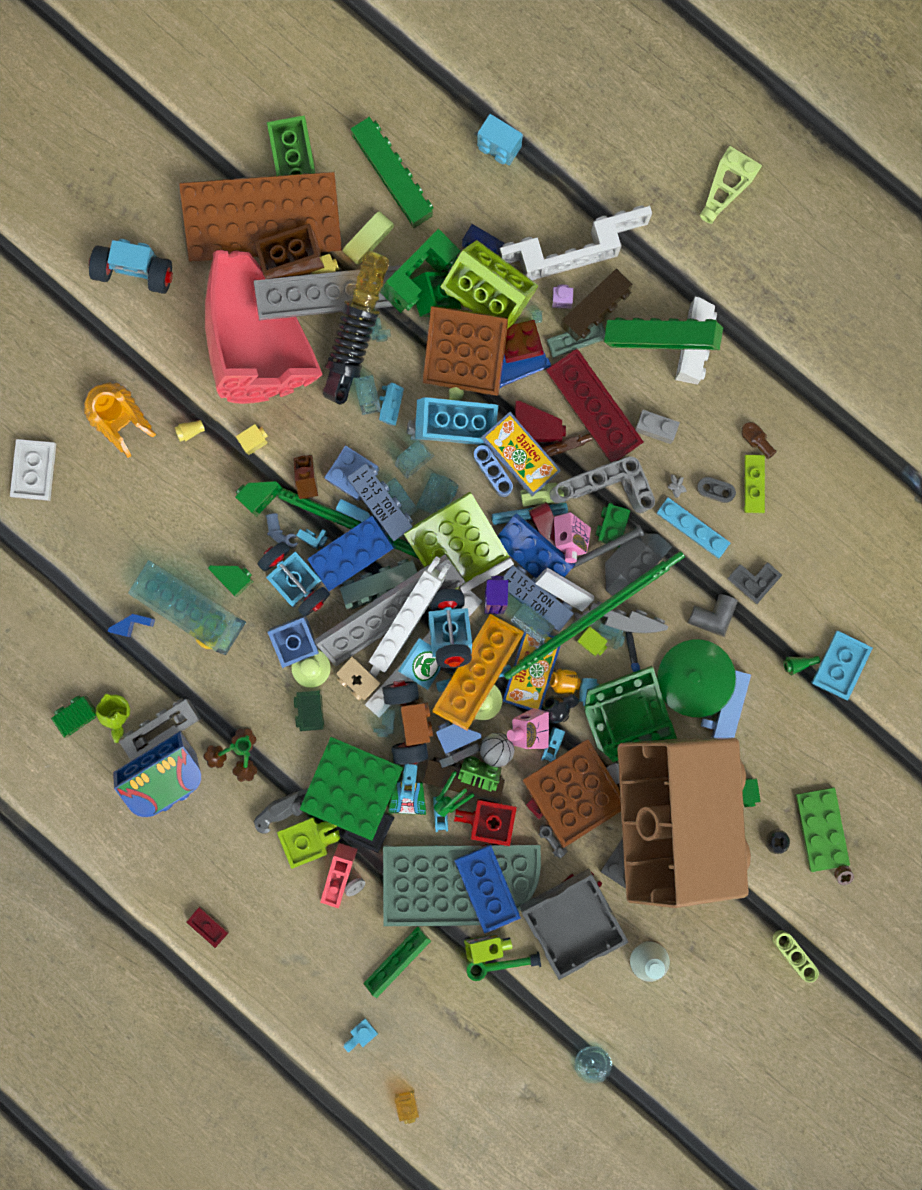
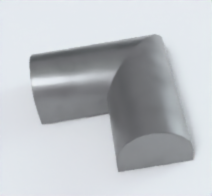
[688,594,738,637]

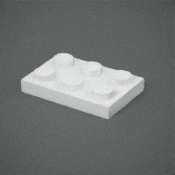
[10,439,56,501]

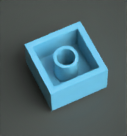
[477,114,523,166]

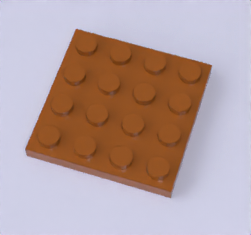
[423,306,509,396]
[522,739,621,848]

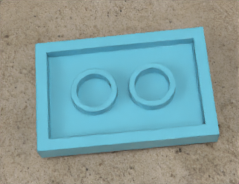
[811,631,873,700]

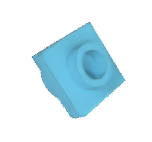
[296,529,328,550]

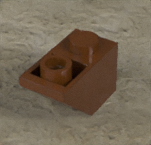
[293,455,318,499]

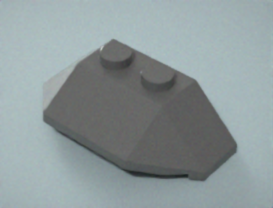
[605,534,672,596]

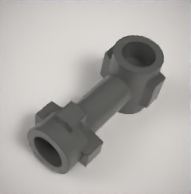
[538,824,568,859]

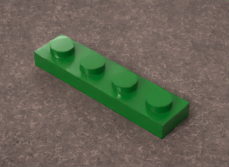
[363,926,431,999]

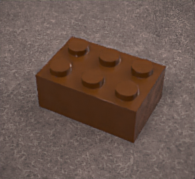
[255,224,325,279]

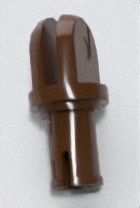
[741,422,777,459]

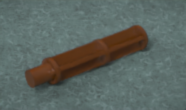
[542,433,592,457]

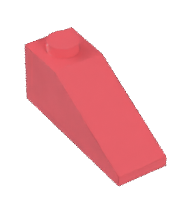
[320,843,357,908]

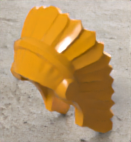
[84,382,156,458]

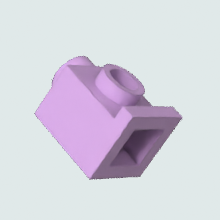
[552,284,573,309]

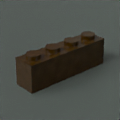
[561,268,633,342]
[423,757,505,803]

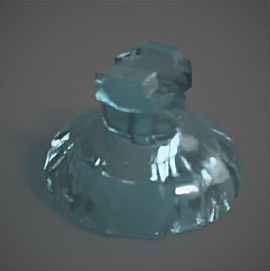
[574,1046,612,1084]

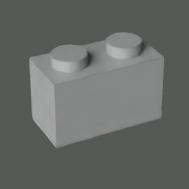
[635,410,680,444]

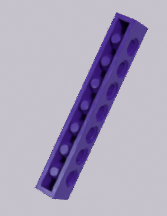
[484,576,508,614]

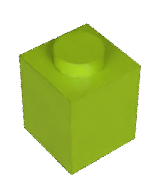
[576,626,608,657]

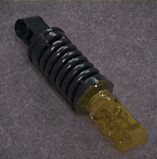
[323,251,389,405]

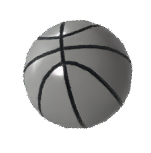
[480,732,515,767]

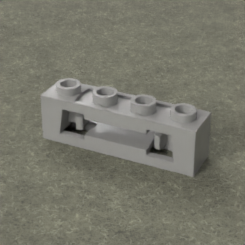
[120,698,201,761]

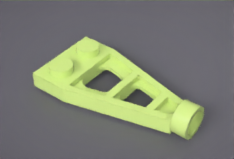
[700,146,762,224]

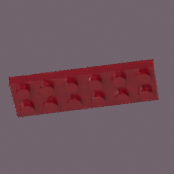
[545,348,644,463]

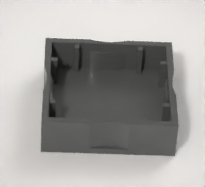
[520,868,629,980]

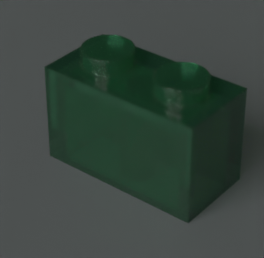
[294,690,325,732]

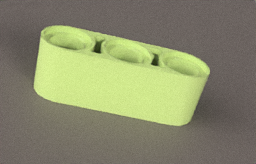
[343,211,394,265]
[772,930,819,982]

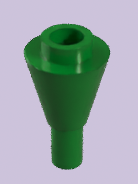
[783,656,820,676]

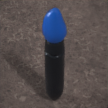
[626,632,640,672]

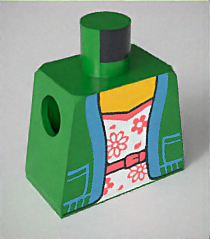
[389,781,427,815]

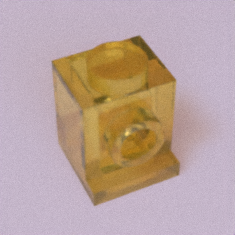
[394,1090,419,1124]

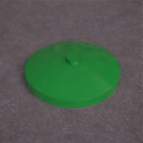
[657,639,736,718]

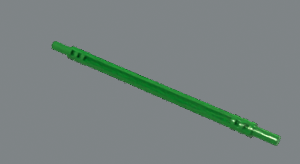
[272,488,419,559]
[503,551,685,680]

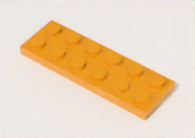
[433,614,524,731]

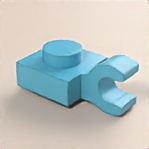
[343,1018,378,1053]

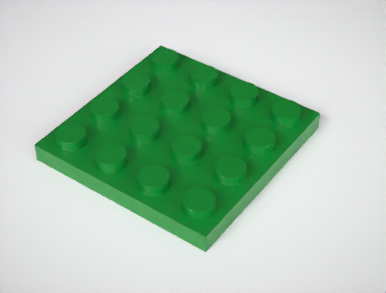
[299,737,403,841]

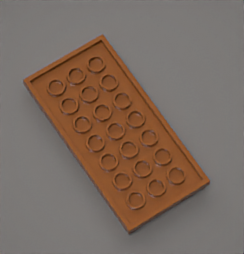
[179,171,342,262]

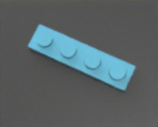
[656,498,730,559]

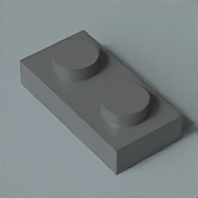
[440,743,480,768]

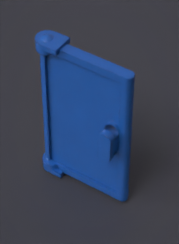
[500,353,551,388]

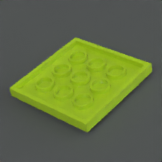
[404,492,510,589]

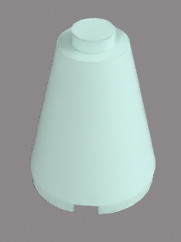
[630,941,670,982]

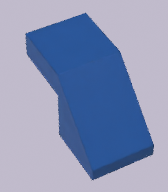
[108,614,155,637]

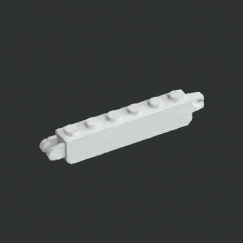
[369,556,451,678]

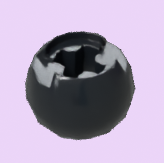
[765,829,790,854]

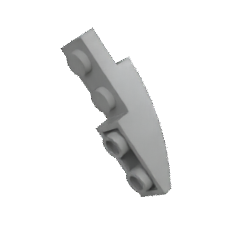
[589,601,668,634]

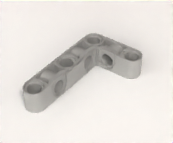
[550,457,655,513]

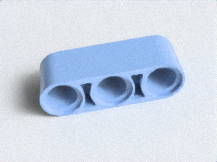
[474,445,513,497]

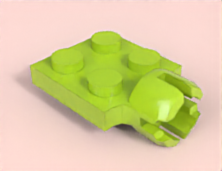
[277,817,340,869]

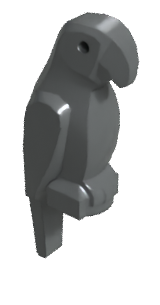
[254,788,308,834]

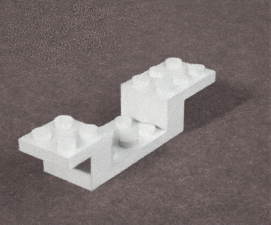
[499,205,652,280]

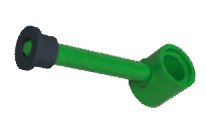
[466,951,542,981]

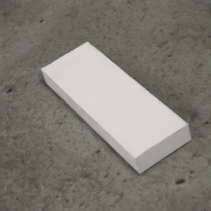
[459,558,514,594]
[535,568,594,611]

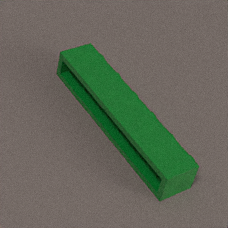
[350,116,434,228]
[604,317,723,350]

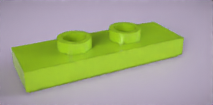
[744,455,765,514]

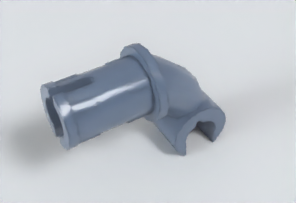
[266,513,298,549]

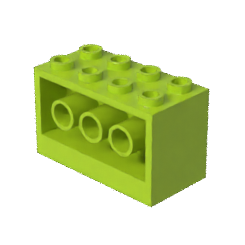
[441,240,539,329]

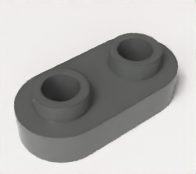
[697,477,736,503]

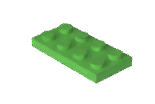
[795,787,850,872]

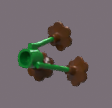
[203,729,257,782]

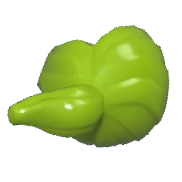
[96,694,130,743]

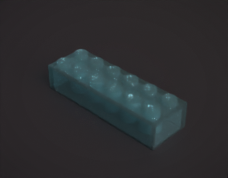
[128,560,246,655]

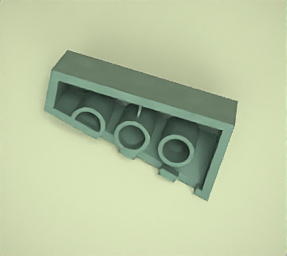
[340,559,417,611]

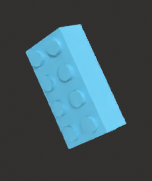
[415,397,498,446]

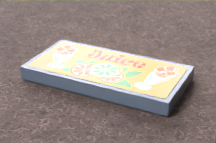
[481,412,561,497]

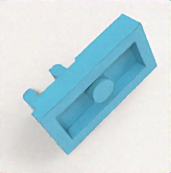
[379,383,404,426]

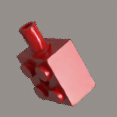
[454,799,517,846]

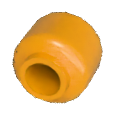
[550,668,580,695]

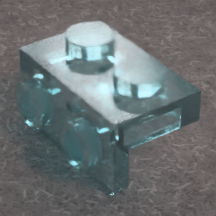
[416,472,459,514]

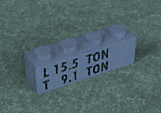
[347,464,413,541]
[504,565,574,632]

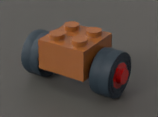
[382,680,433,765]

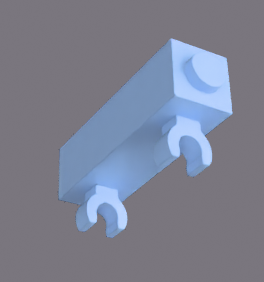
[701,671,751,738]

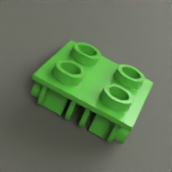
[458,756,502,791]

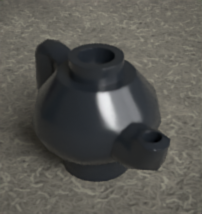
[543,693,579,723]

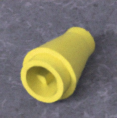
[174,420,205,442]

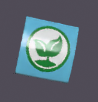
[398,638,440,690]

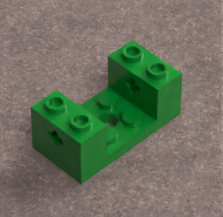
[379,228,461,313]

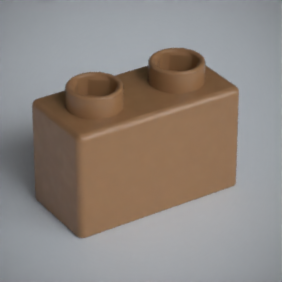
[618,737,751,908]

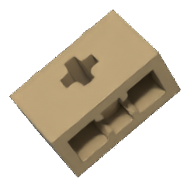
[336,657,381,701]

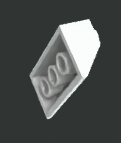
[675,297,717,385]

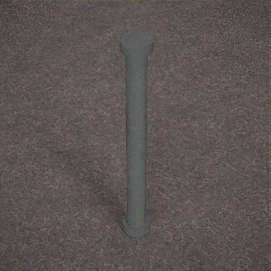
[571,525,644,570]

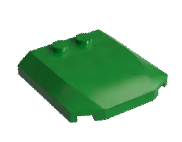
[584,665,677,762]

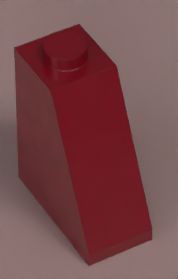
[515,401,566,442]

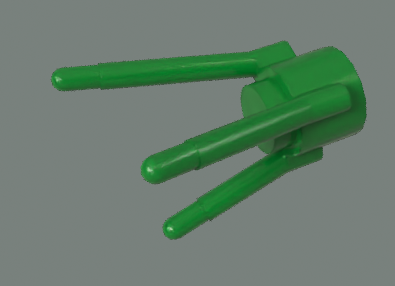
[434,771,474,817]

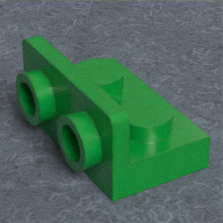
[595,503,630,548]

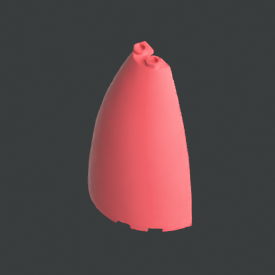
[205,250,323,404]

